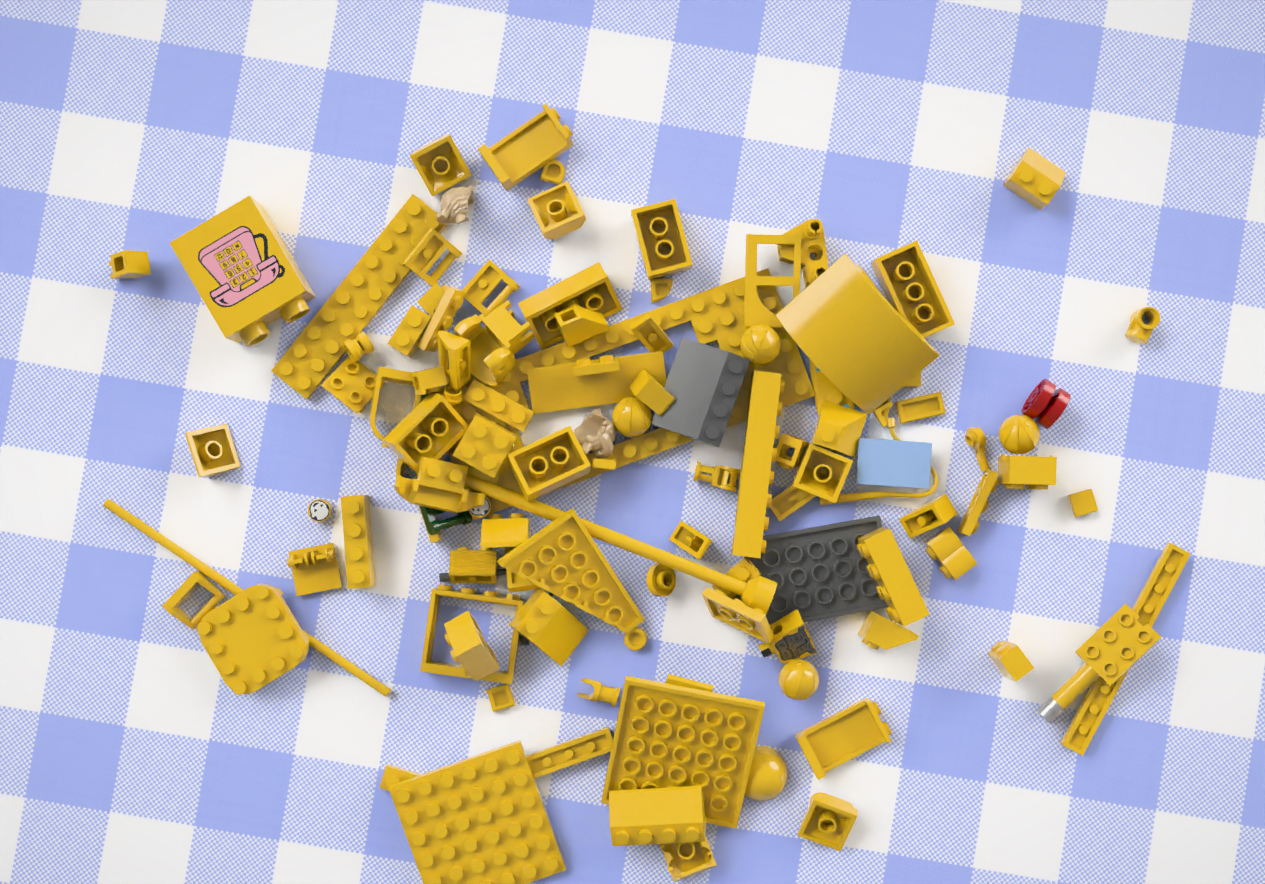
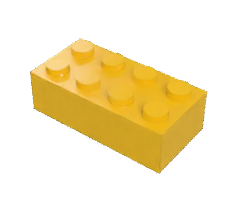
[871,240,955,338]
[856,527,930,627]

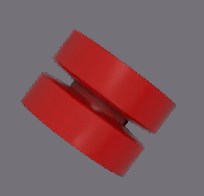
[1021,378,1071,429]

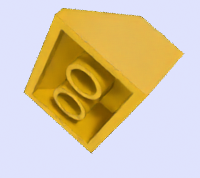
[383,392,469,474]

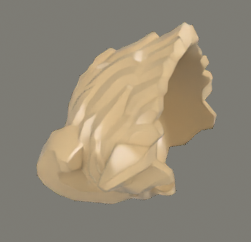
[436,186,474,225]
[574,408,617,457]

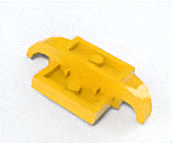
[394,457,486,513]

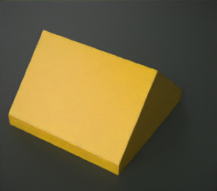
[184,424,241,478]

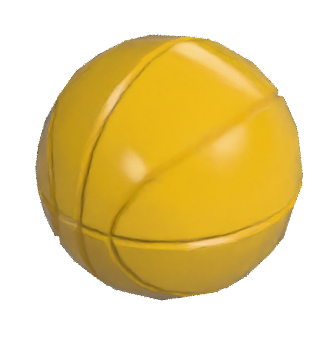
[740,324,781,365]
[612,397,653,437]
[998,414,1040,454]
[778,659,819,701]

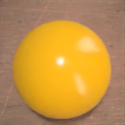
[744,746,788,801]

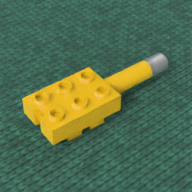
[1037,603,1161,723]

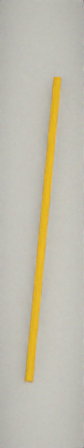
[103,499,391,697]

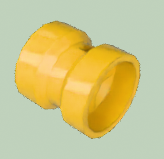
[343,332,375,362]

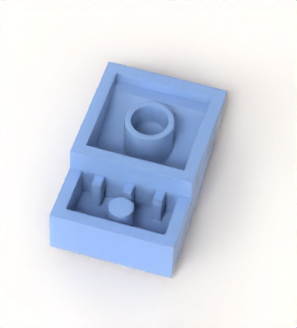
[856,438,932,489]

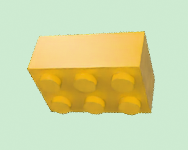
[631,199,693,280]
[507,426,591,502]

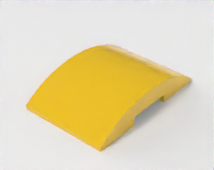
[776,253,940,414]

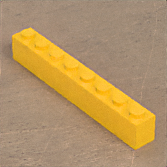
[731,370,785,558]

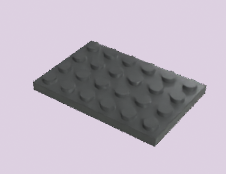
[748,515,888,625]

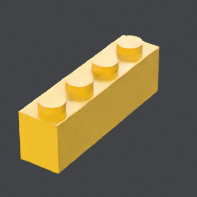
[341,495,376,589]

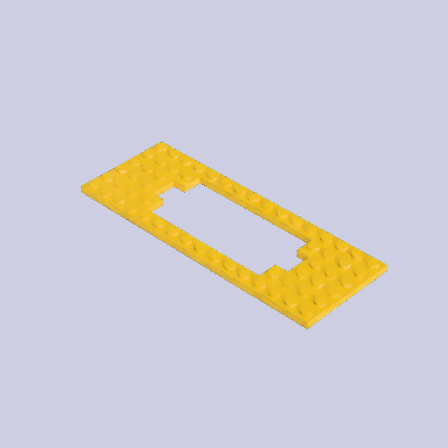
[426,268,815,521]

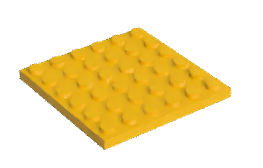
[601,676,765,829]
[388,740,566,884]

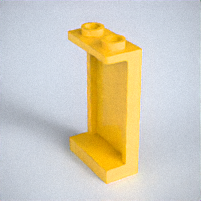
[477,103,573,191]
[794,697,892,780]

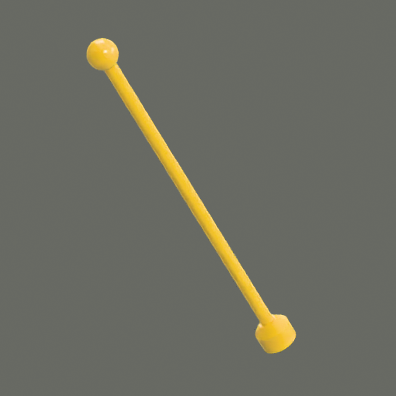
[416,457,777,614]

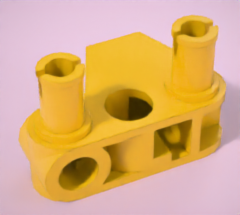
[777,219,829,288]

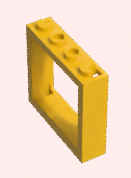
[420,584,525,684]

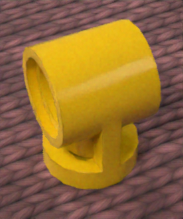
[1125,306,1161,345]

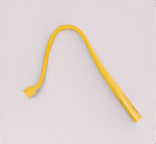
[819,418,939,506]

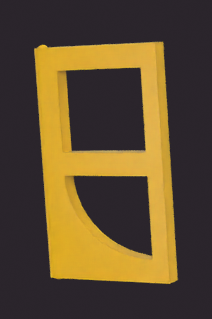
[744,233,802,328]

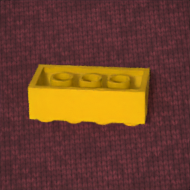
[518,262,622,350]
[609,786,706,846]

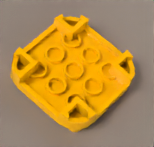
[197,583,311,695]

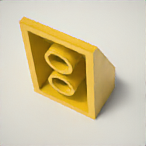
[509,589,589,667]

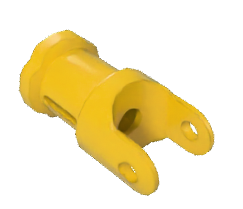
[577,678,621,707]

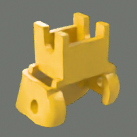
[453,300,535,388]

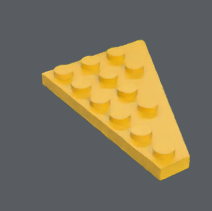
[497,508,645,633]

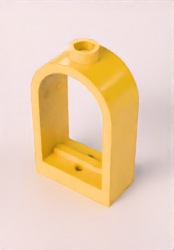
[369,367,421,448]

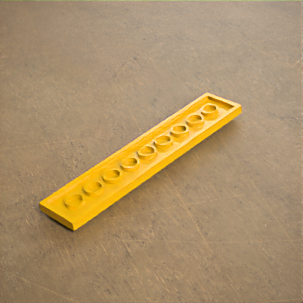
[271,194,448,400]

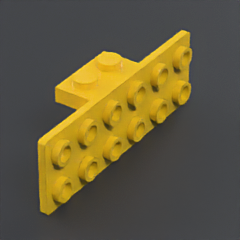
[527,351,666,414]

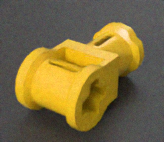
[693,461,741,492]

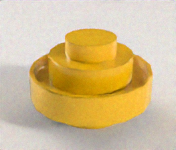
[646,563,676,597]

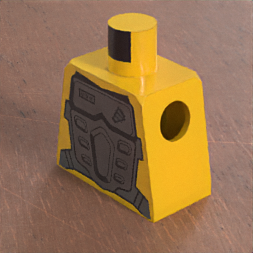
[758,609,818,663]

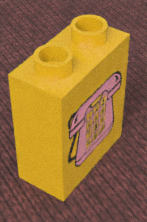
[170,195,316,347]

